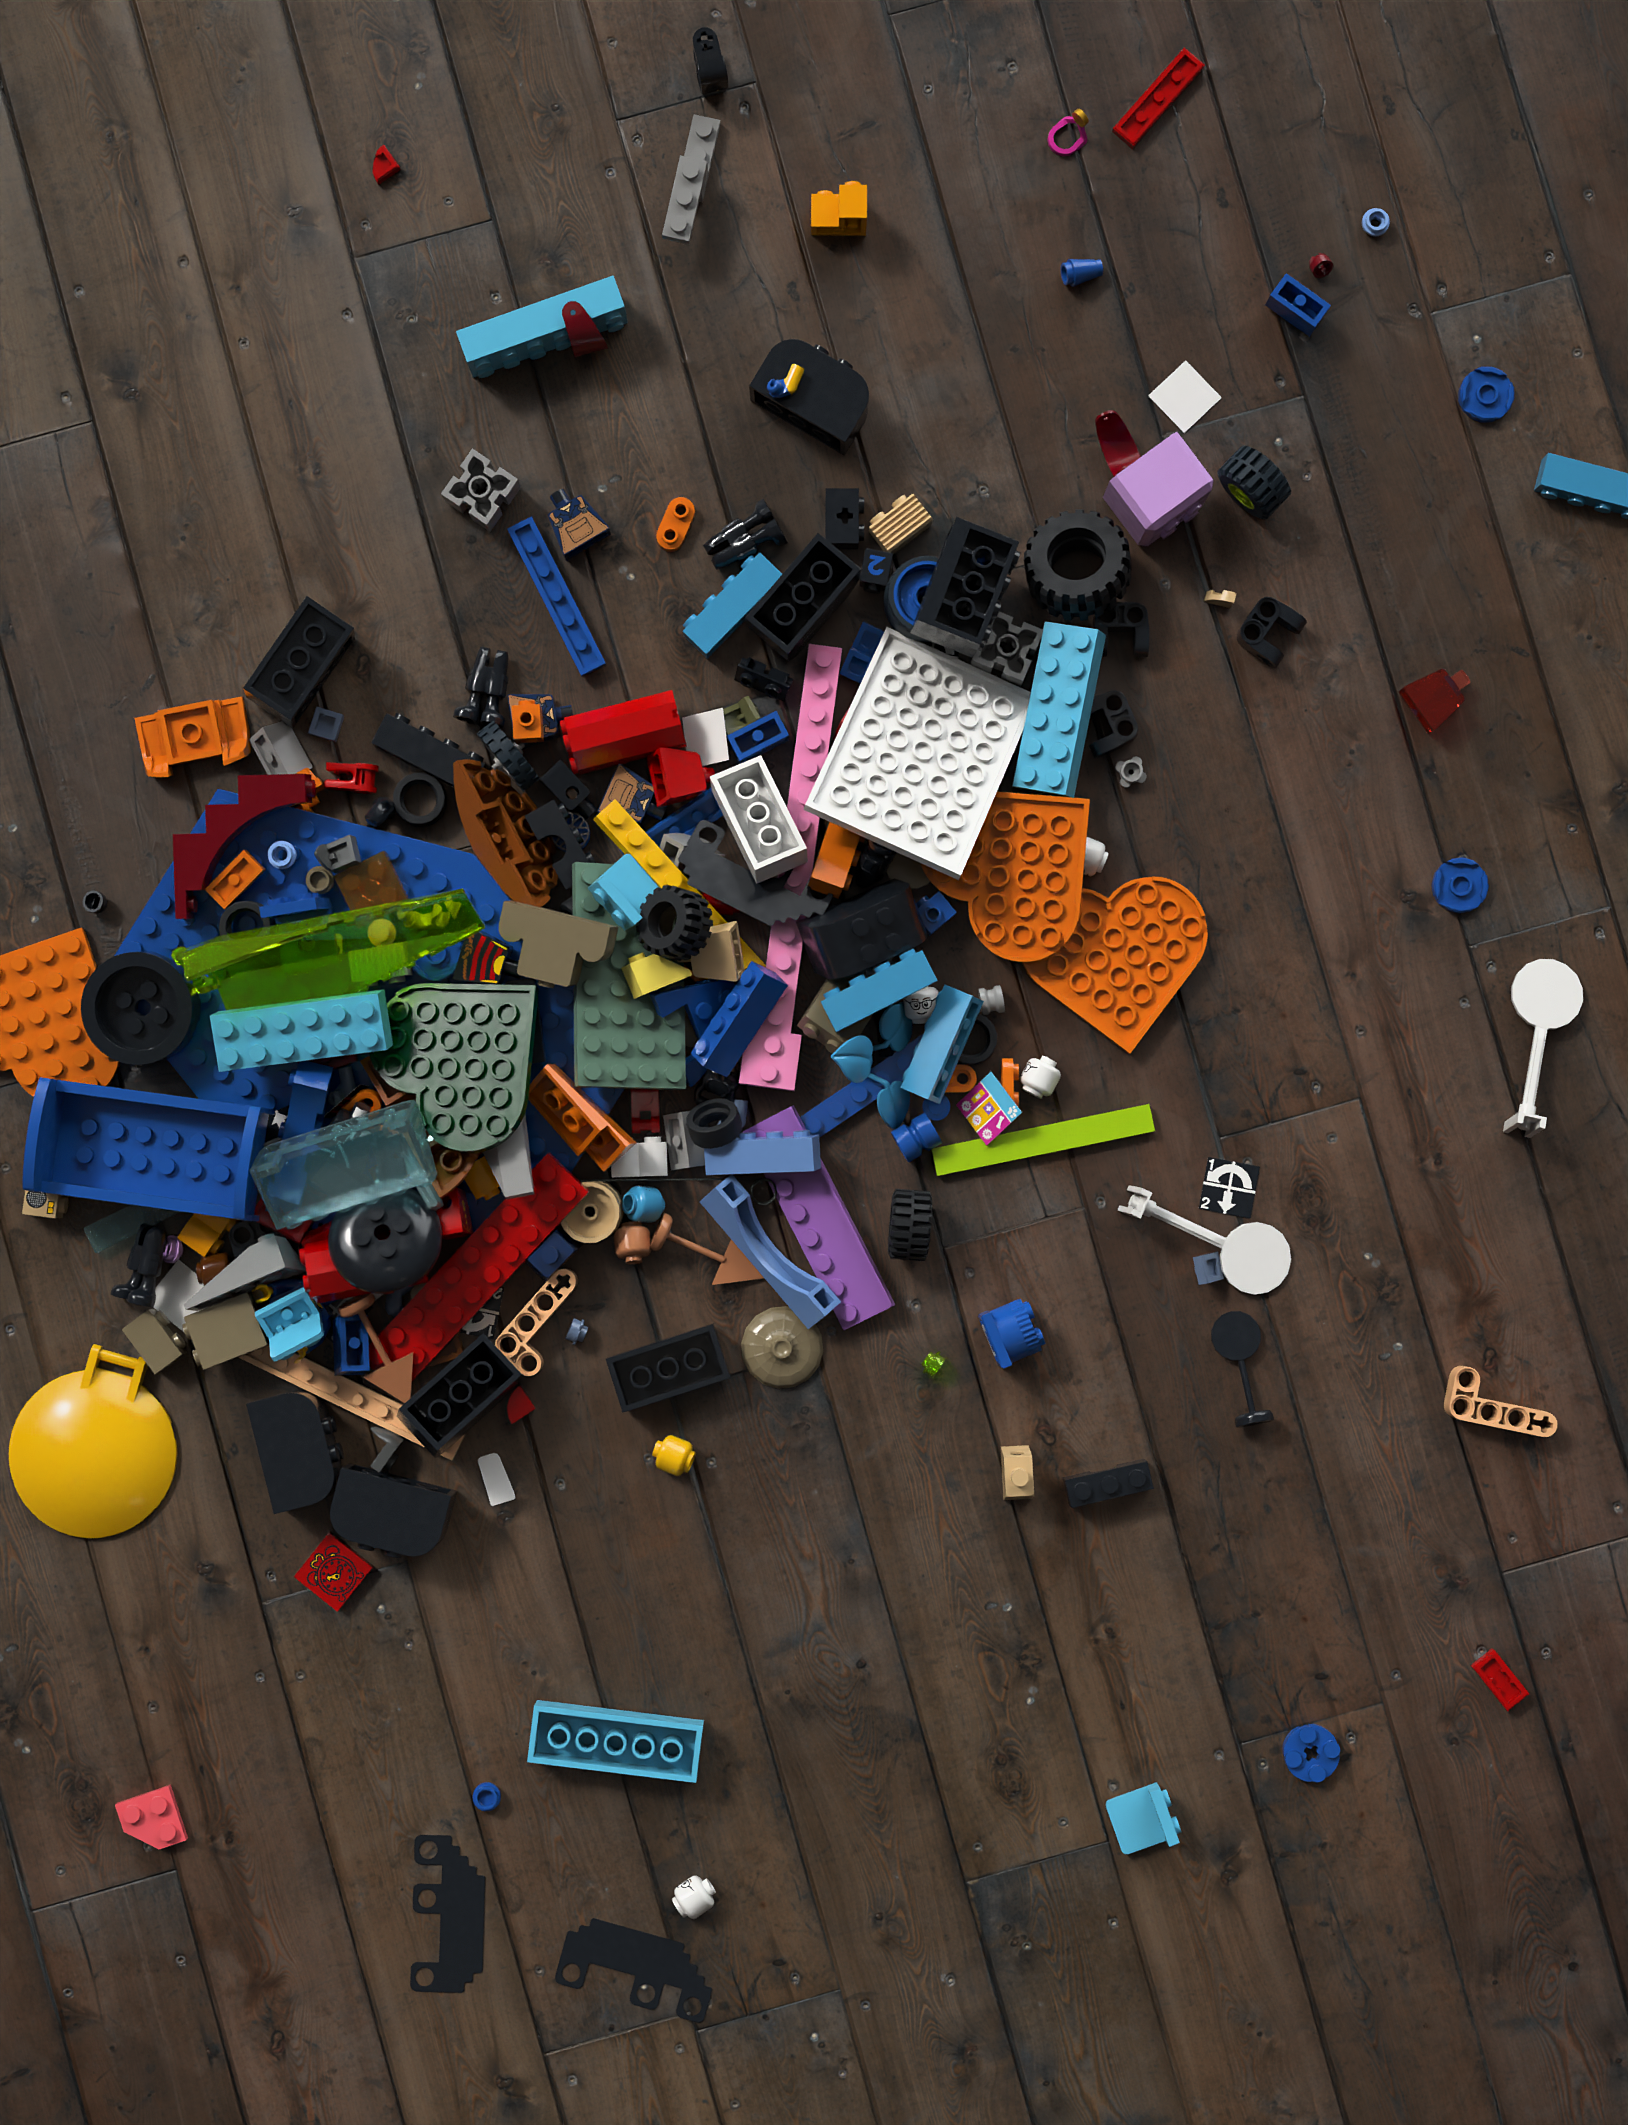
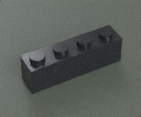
[371,713,488,788]

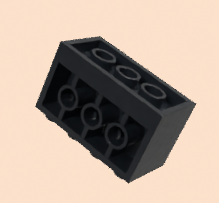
[910,517,1021,657]
[243,596,355,729]

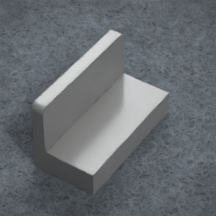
[249,722,312,775]
[663,1111,708,1170]

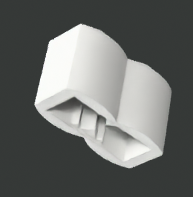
[611,1137,668,1178]

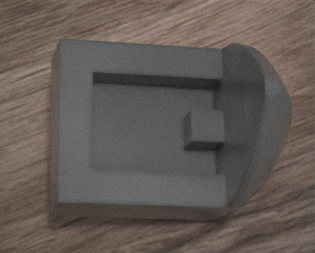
[314,835,361,873]
[370,1427,404,1473]

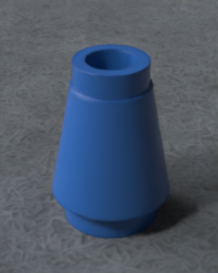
[1061,259,1103,287]

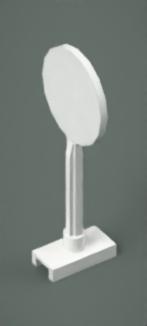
[1503,959,1583,1138]
[1118,1185,1291,1295]

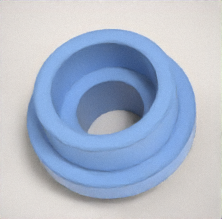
[1362,208,1390,236]
[268,841,297,869]

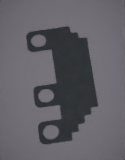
[678,820,834,926]
[410,1835,485,1993]
[555,1918,712,2022]

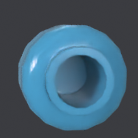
[622,1186,665,1223]

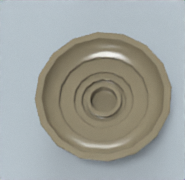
[741,1306,823,1389]

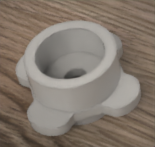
[1115,756,1147,788]

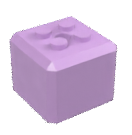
[1103,432,1213,546]

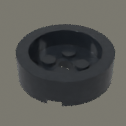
[81,951,201,1065]

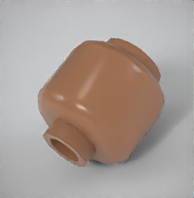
[614,1222,651,1264]

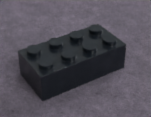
[606,1323,731,1413]

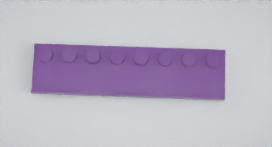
[743,1105,895,1330]

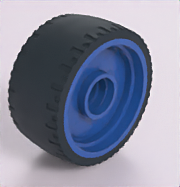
[884,556,961,643]

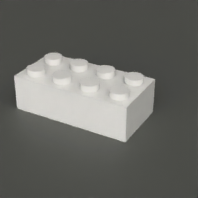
[710,755,808,884]

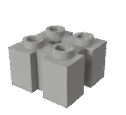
[441,448,521,532]
[970,612,1043,687]

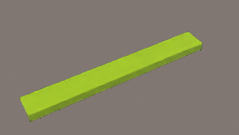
[931,1104,1155,1176]

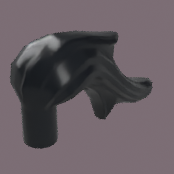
[365,797,396,829]

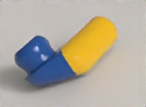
[767,364,804,398]

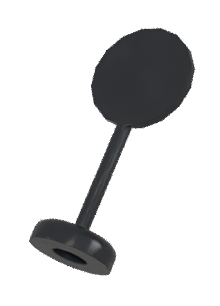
[1211,1311,1274,1428]

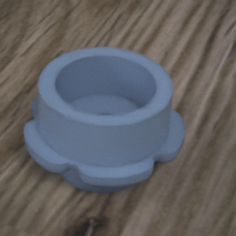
[565,1318,588,1345]

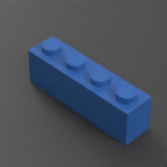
[691,961,788,1077]

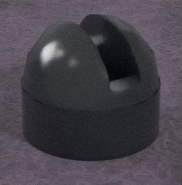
[82,890,108,914]

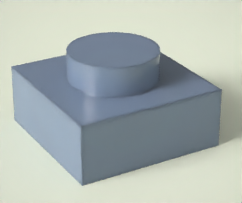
[308,707,344,742]
[1193,1252,1224,1285]

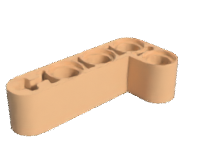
[495,1268,578,1376]
[1444,1366,1557,1437]

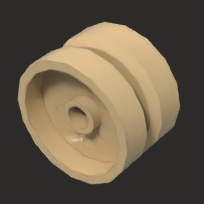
[561,1179,624,1243]

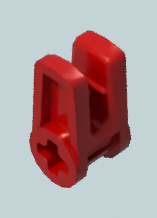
[324,762,379,795]

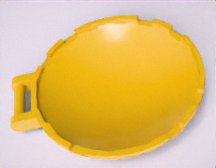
[9,1344,177,1538]

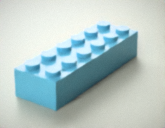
[456,276,628,378]
[1013,622,1106,798]
[210,989,393,1072]
[527,1700,704,1783]

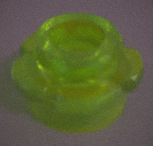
[921,1351,946,1377]

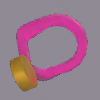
[1047,109,1089,156]

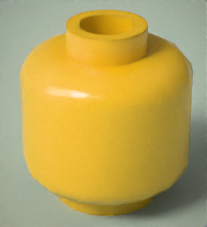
[652,1435,696,1476]

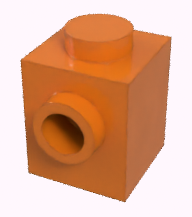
[512,700,544,743]

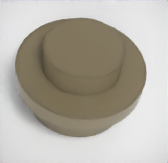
[306,866,335,894]

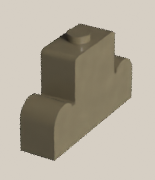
[499,901,618,988]

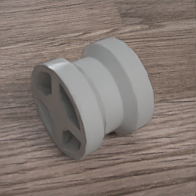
[978,985,1005,1016]

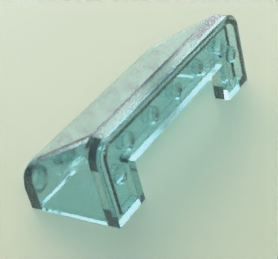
[249,1100,437,1230]

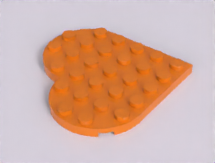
[920,792,1090,962]
[1022,876,1208,1054]
[0,927,121,1097]

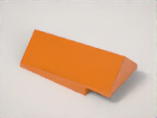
[528,1064,636,1172]

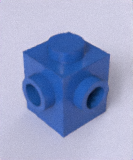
[916,891,957,936]

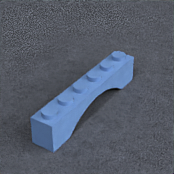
[700,1174,841,1329]

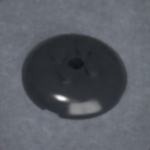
[328,1184,443,1294]

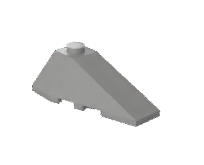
[483,1112,534,1200]
[184,1234,306,1311]

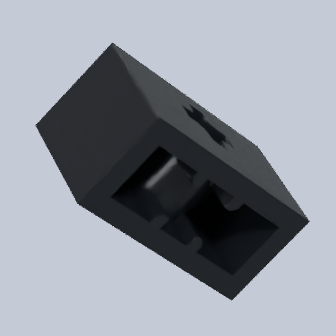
[825,488,864,549]

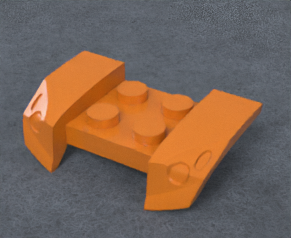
[134,696,251,777]

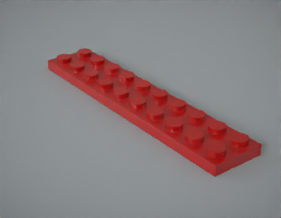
[369,1153,590,1382]

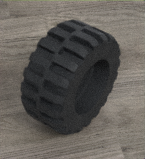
[1024,509,1132,621]

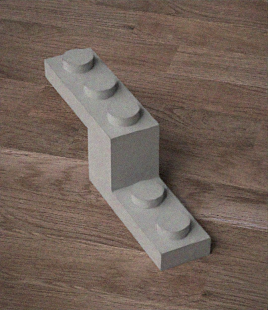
[662,114,721,245]

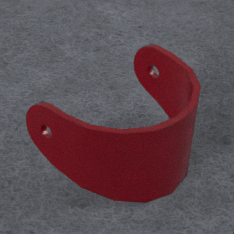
[562,301,608,357]
[1095,410,1141,477]

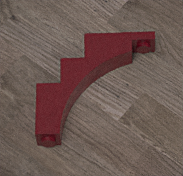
[173,774,316,919]

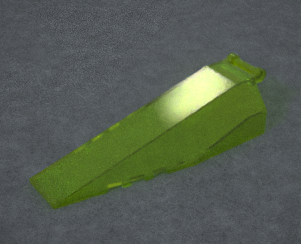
[171,889,485,1010]

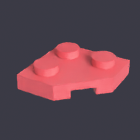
[115,1784,188,1850]

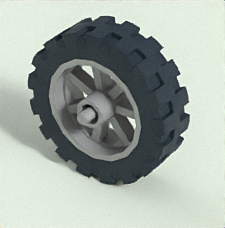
[477,721,540,792]

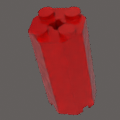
[560,690,687,775]
[299,1231,429,1304]

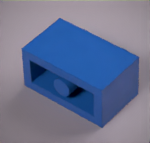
[1265,273,1331,337]
[727,711,789,764]
[332,1315,370,1376]

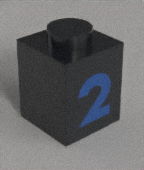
[859,548,893,594]

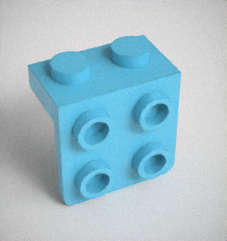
[588,854,660,931]
[255,1287,324,1362]
[1105,1782,1182,1854]

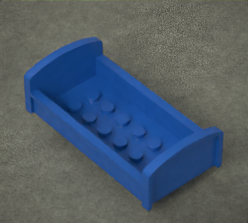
[23,1077,275,1221]

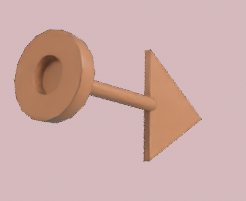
[649,1213,764,1285]
[337,1293,413,1403]

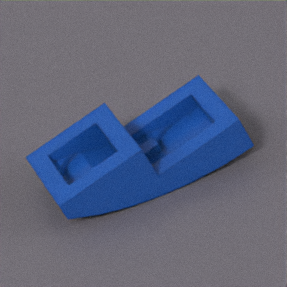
[839,621,885,683]

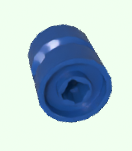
[891,1112,942,1163]

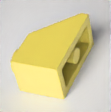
[621,952,692,999]

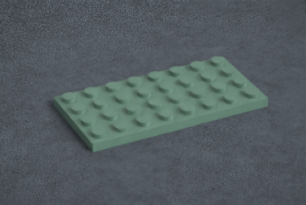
[572,862,686,1090]

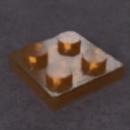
[334,851,410,926]

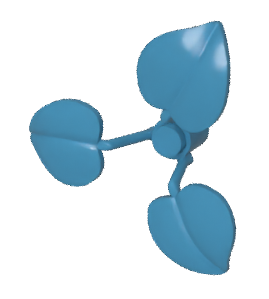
[831,1002,912,1129]

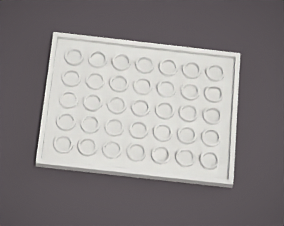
[803,627,1031,880]

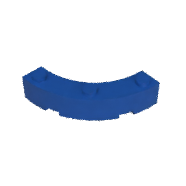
[262,1061,334,1219]

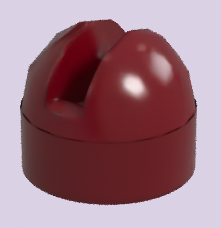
[1309,253,1333,278]

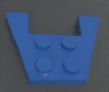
[649,979,735,1087]

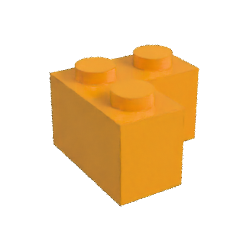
[811,181,867,236]

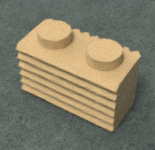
[869,494,933,554]

